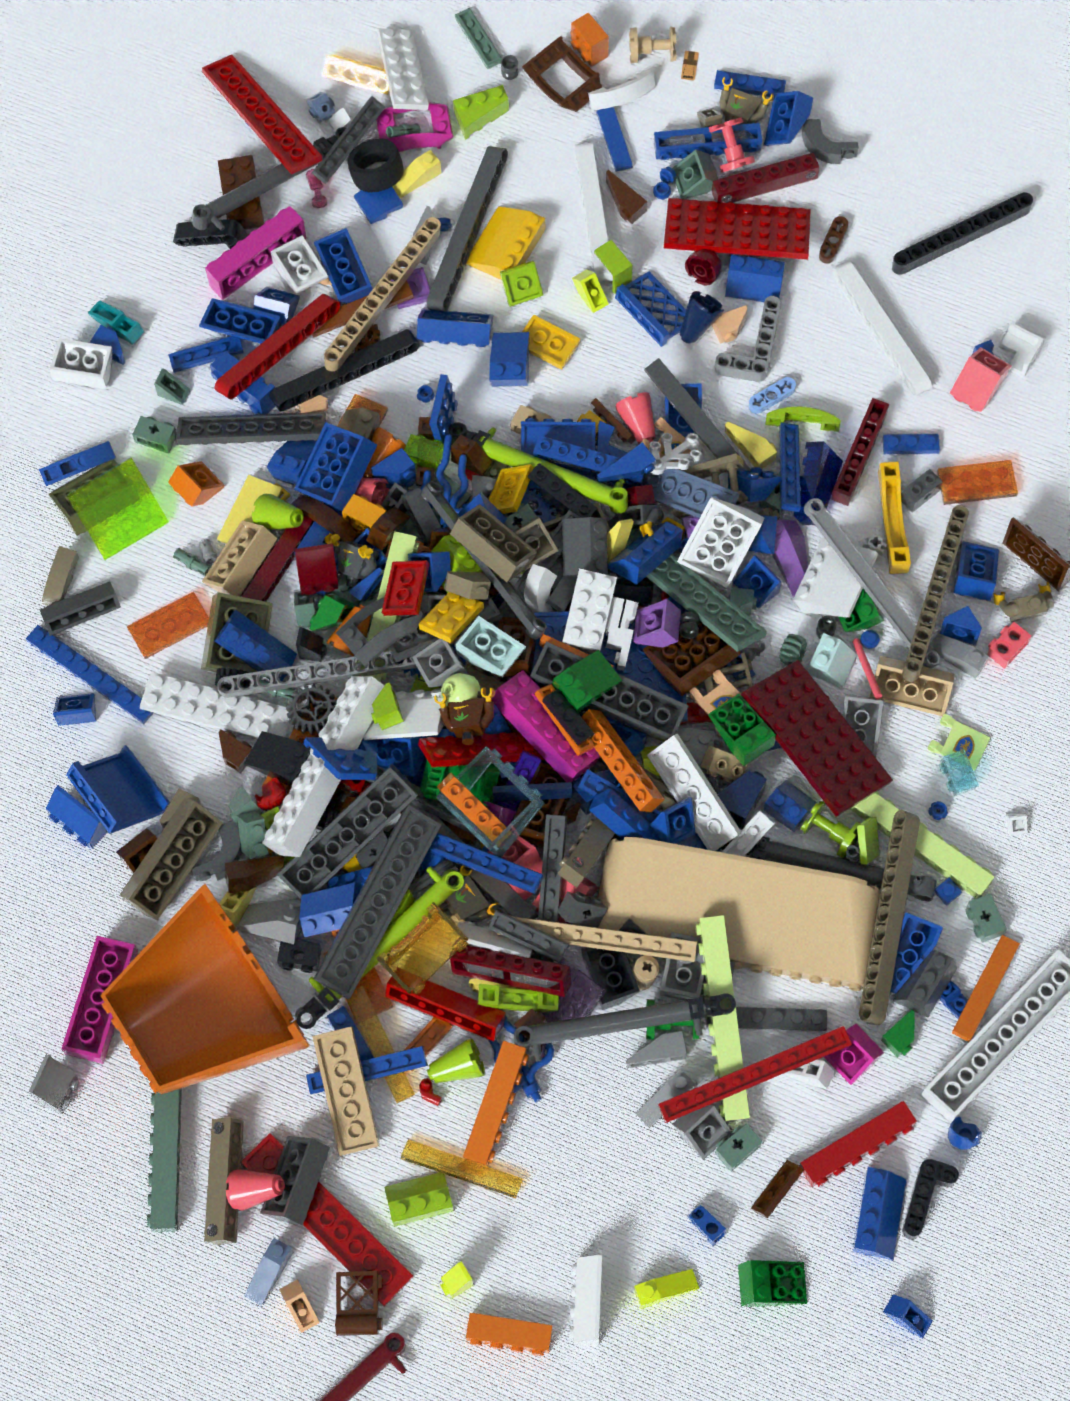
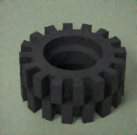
[215,668,250,690]

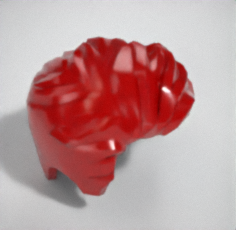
[254,777,287,811]

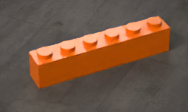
[463,1041,529,1167]

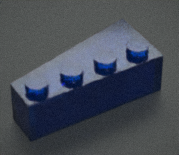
[793,441,843,525]

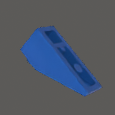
[597,442,656,483]
[327,1006,374,1061]

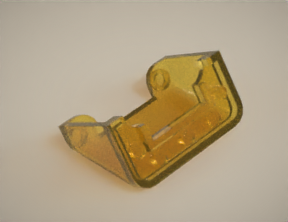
[376,902,468,994]

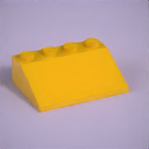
[466,206,546,280]

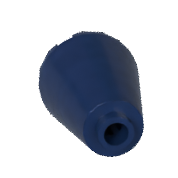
[680,291,724,344]

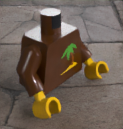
[434,687,495,745]

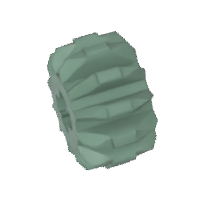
[779,634,807,666]

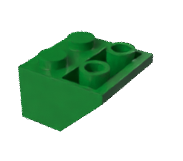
[838,588,884,633]
[309,595,356,631]

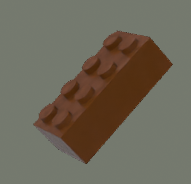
[217,155,264,230]

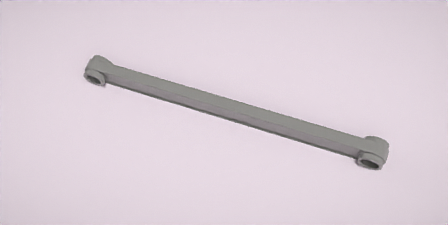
[804,498,940,668]

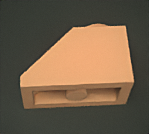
[712,305,748,344]
[279,1279,320,1333]

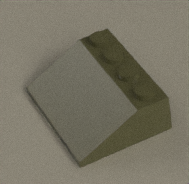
[48,459,141,536]
[201,592,273,673]

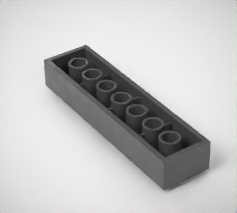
[530,641,688,742]
[277,764,420,899]

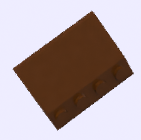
[1002,517,1070,592]
[643,621,741,696]

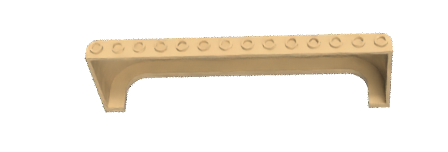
[598,837,880,991]

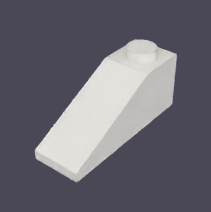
[770,1049,834,1089]

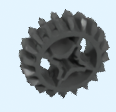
[286,683,337,735]

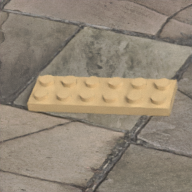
[312,1026,380,1156]

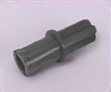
[846,845,860,862]

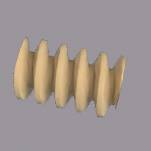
[632,955,659,990]

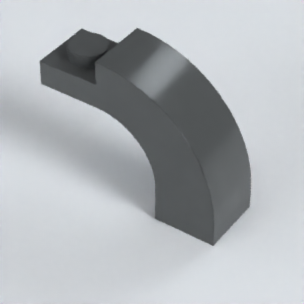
[801,119,859,164]
[192,820,242,882]

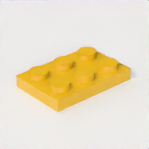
[522,314,581,370]
[488,464,534,514]
[419,592,484,643]

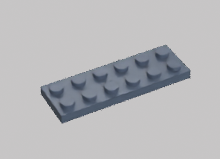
[632,469,740,519]

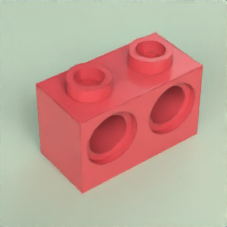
[987,622,1032,669]

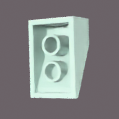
[455,616,526,677]

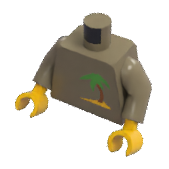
[719,77,774,125]
[994,582,1054,622]

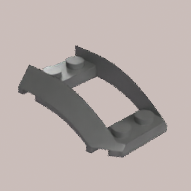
[335,597,425,668]

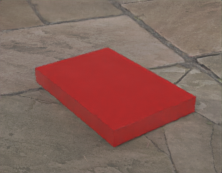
[381,560,429,616]

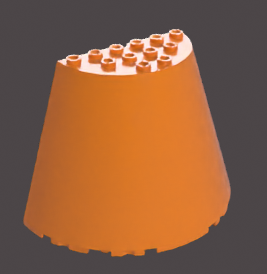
[100,884,310,1095]

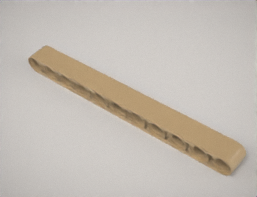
[324,217,441,371]

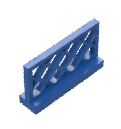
[615,271,686,347]

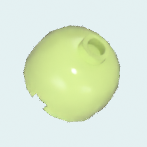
[441,673,480,706]

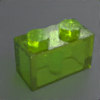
[404,434,444,471]

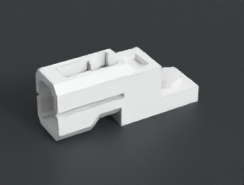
[605,597,638,671]

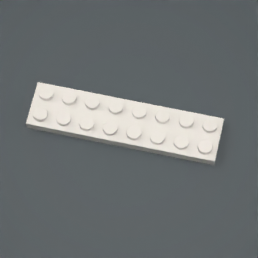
[140,672,295,740]

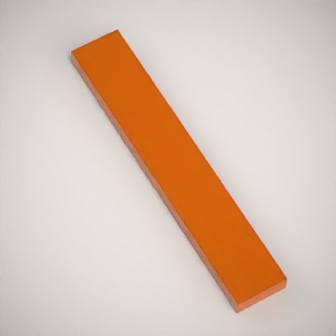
[952,935,1020,1042]

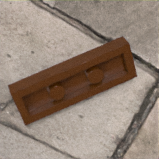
[591,398,636,444]
[751,1160,804,1219]

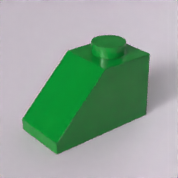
[881,1010,915,1058]

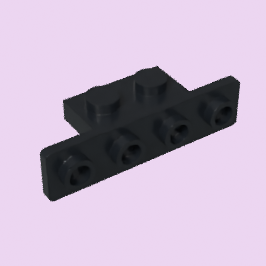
[528,463,597,518]

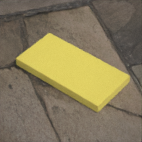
[217,475,283,544]

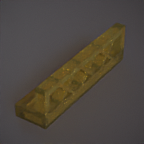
[322,54,390,95]

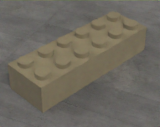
[119,798,223,921]

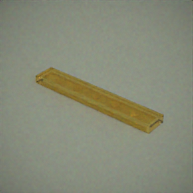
[347,986,415,1104]
[401,1139,523,1199]

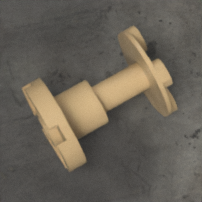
[629,26,676,64]

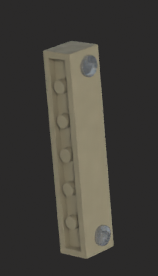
[557,815,615,888]
[204,1117,244,1245]

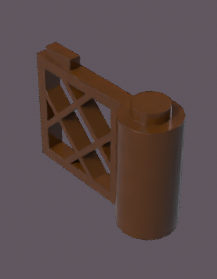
[335,1271,383,1336]

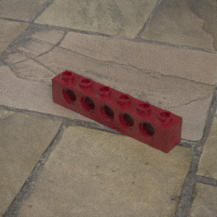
[831,398,890,506]

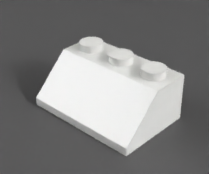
[50,338,113,389]

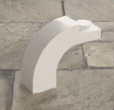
[524,564,557,613]

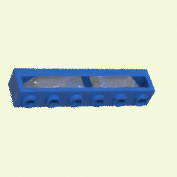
[654,123,762,160]
[533,435,646,487]

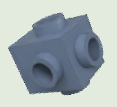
[306,92,336,121]

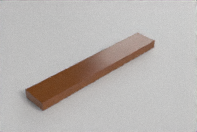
[312,280,414,338]

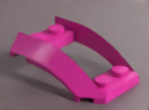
[376,102,453,152]

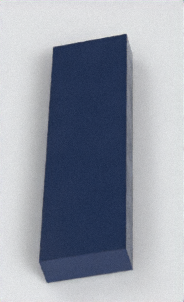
[493,782,572,802]

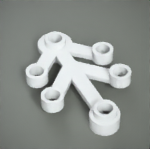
[649,433,701,475]

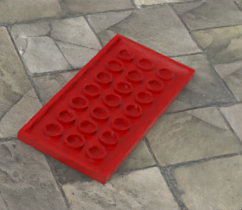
[664,198,811,260]

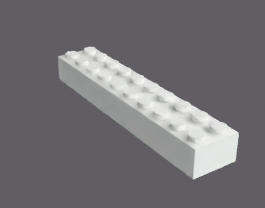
[262,676,384,857]
[921,949,1070,1123]

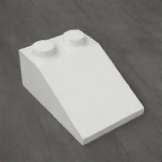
[271,235,328,294]

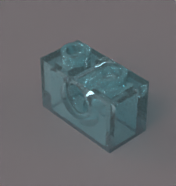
[939,750,979,797]

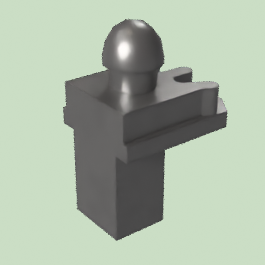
[741,641,765,661]

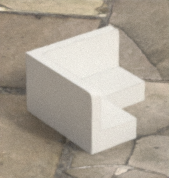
[1000,323,1044,377]

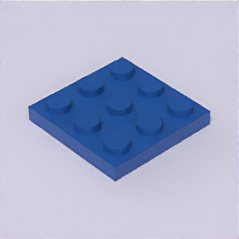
[429,374,458,450]

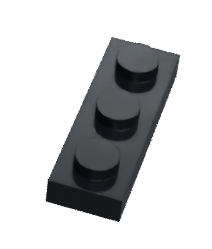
[542,689,595,746]

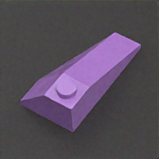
[772,519,808,598]

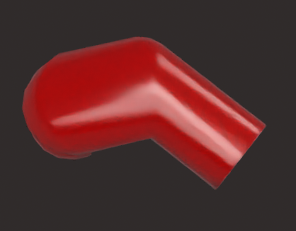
[419,1078,443,1107]

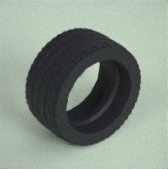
[347,138,404,193]

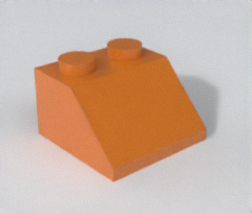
[168,461,225,507]

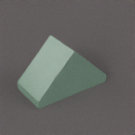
[154,368,191,404]

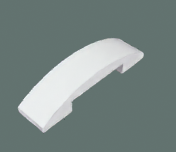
[588,69,655,110]

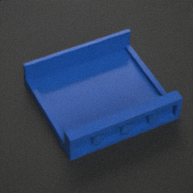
[521,418,595,491]
[66,745,170,834]

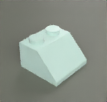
[808,633,857,688]

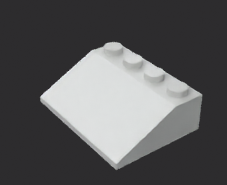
[677,497,764,588]
[793,537,878,618]
[363,688,444,740]

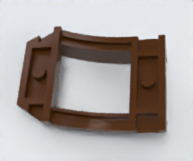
[522,36,602,112]

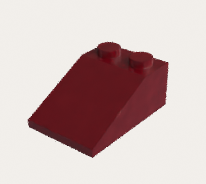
[295,543,339,595]

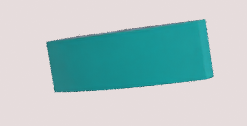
[88,300,144,345]

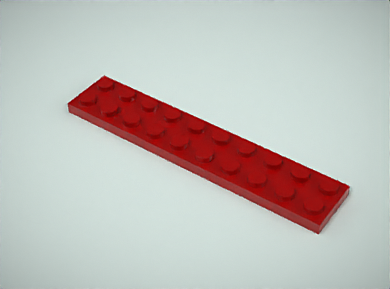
[202,55,322,175]
[241,1133,414,1307]

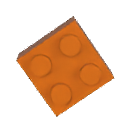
[570,12,609,67]

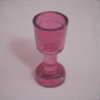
[306,169,328,208]

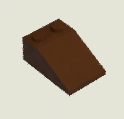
[492,617,536,677]

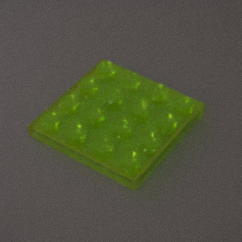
[66,457,169,560]

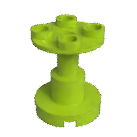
[801,801,860,859]

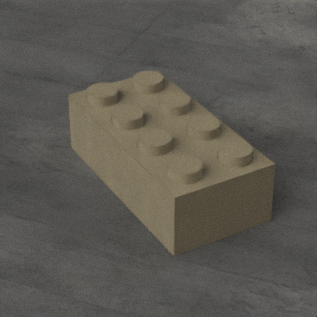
[450,504,537,582]

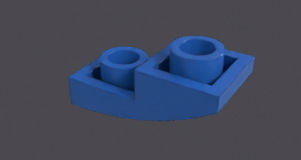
[940,980,968,1019]

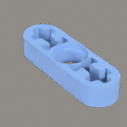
[749,377,796,414]

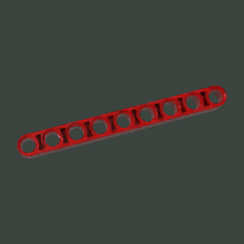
[214,294,340,400]

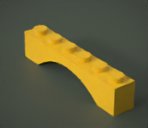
[878,462,911,574]

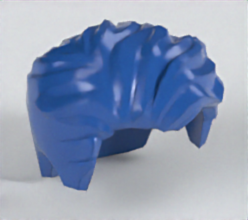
[948,1116,982,1150]

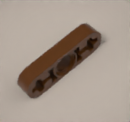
[819,216,849,264]

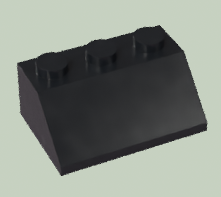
[581,947,640,1010]

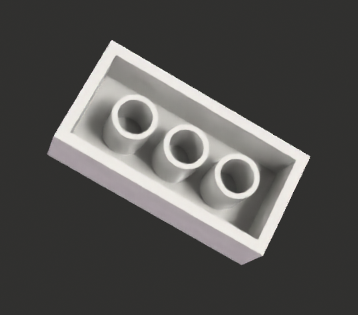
[562,569,617,654]

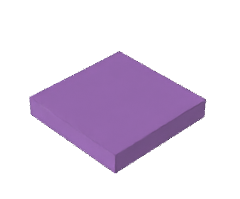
[390,267,430,309]

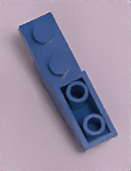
[39,441,116,486]

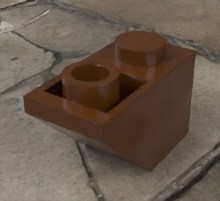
[218,729,252,774]

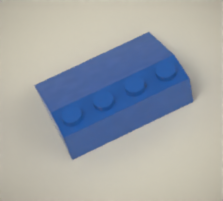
[294,422,377,511]

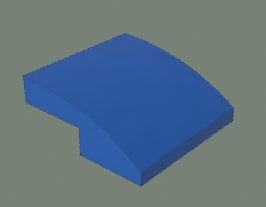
[354,187,403,224]

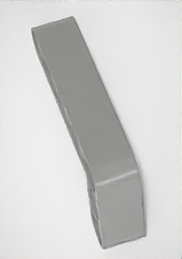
[715,296,781,382]

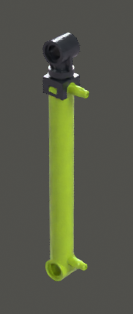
[448,422,628,514]
[295,867,464,1029]

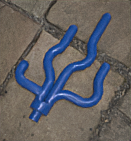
[420,434,476,527]
[488,1008,554,1103]

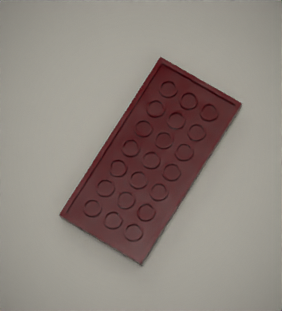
[741,660,893,817]

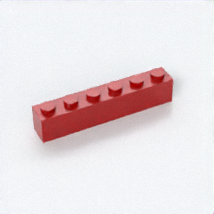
[385,968,506,1041]
[800,1101,917,1187]

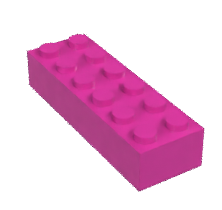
[205,206,306,300]
[491,670,601,782]
[61,936,138,1064]

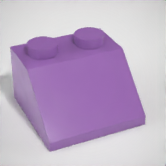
[633,599,681,648]

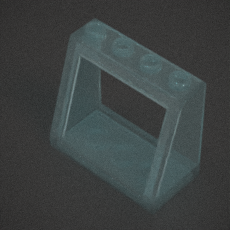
[436,746,545,858]

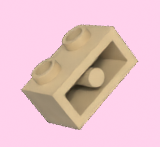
[700,745,748,783]

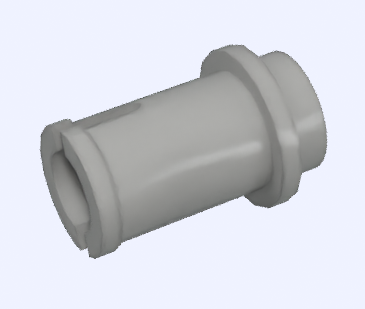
[199,539,217,564]

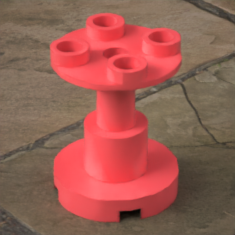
[709,117,755,173]

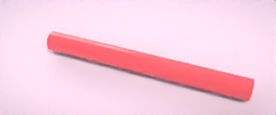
[852,638,882,699]

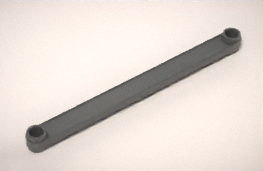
[421,481,547,640]

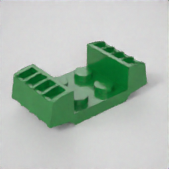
[420,760,501,806]

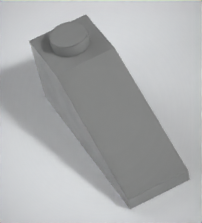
[930,633,989,679]
[626,1029,687,1069]
[636,1070,695,1129]

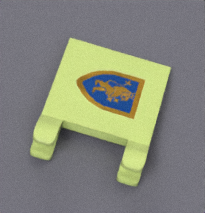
[927,714,991,771]

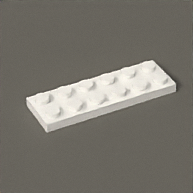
[377,28,429,110]
[647,734,742,851]

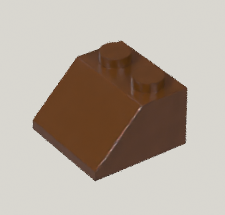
[116,828,157,874]

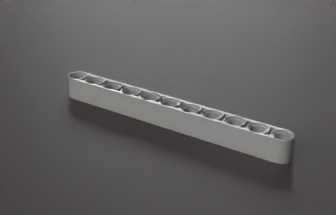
[217,651,418,698]

